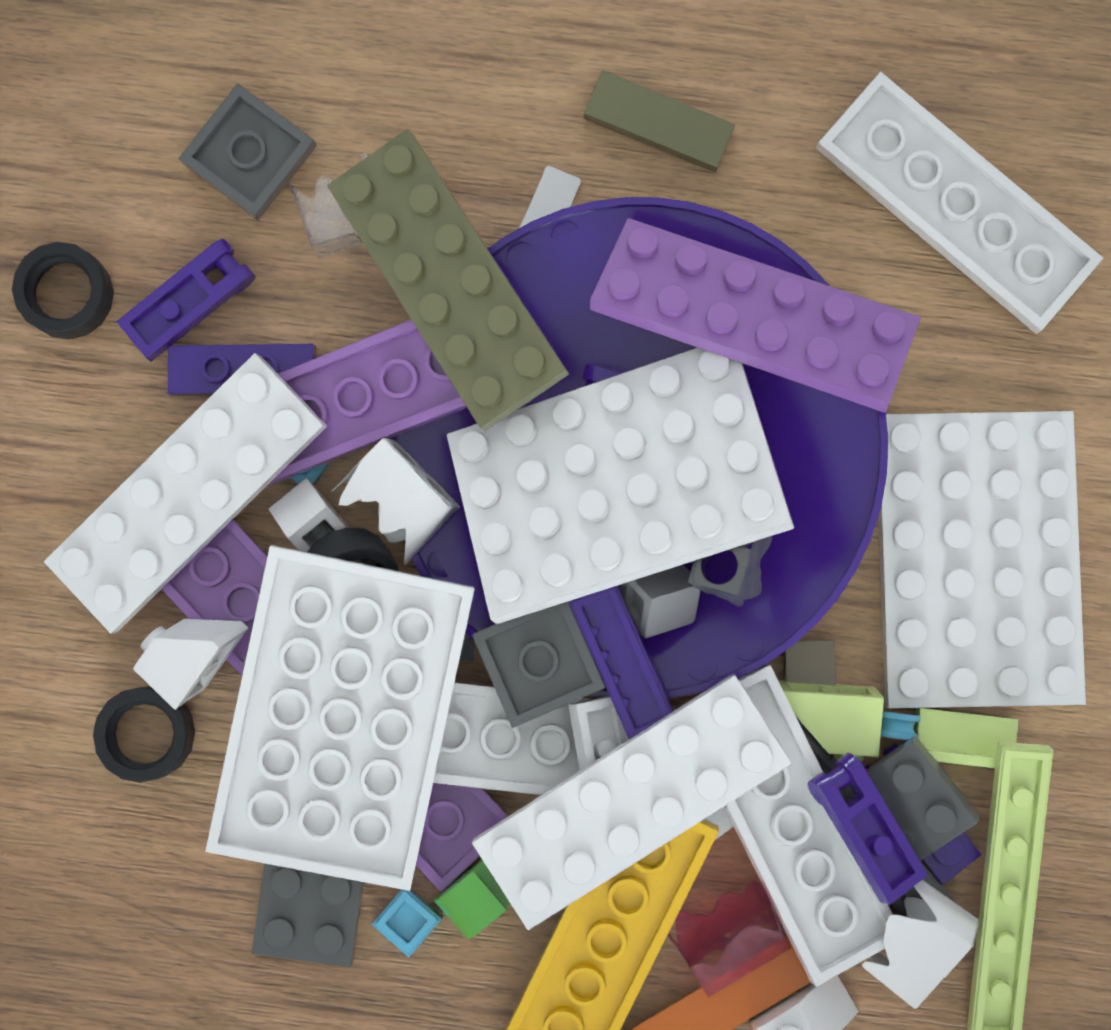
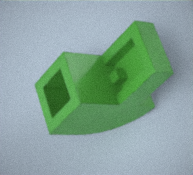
[434,859,511,940]

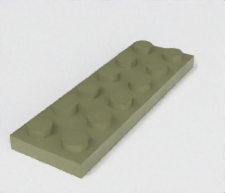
[327,129,569,431]

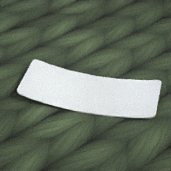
[519,166,581,228]

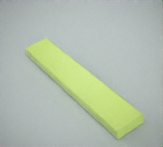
[967,742,1053,1030]

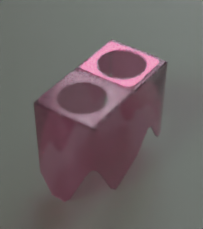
[668,881,791,997]

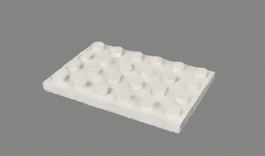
[447,348,794,624]
[878,411,1086,708]
[205,545,475,891]

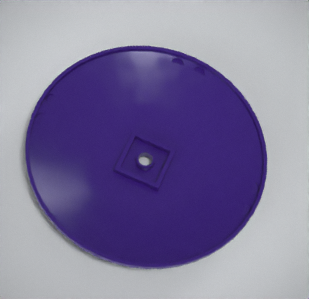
[390,197,889,698]

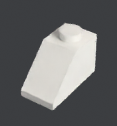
[269,478,376,566]
[133,619,248,710]
[749,975,859,1030]

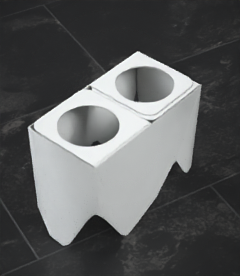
[331,438,460,565]
[862,880,979,1009]

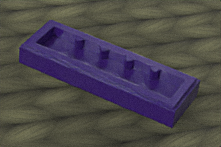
[167,344,316,396]
[568,585,674,739]

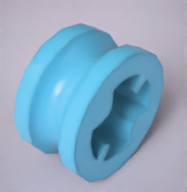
[881,711,921,740]

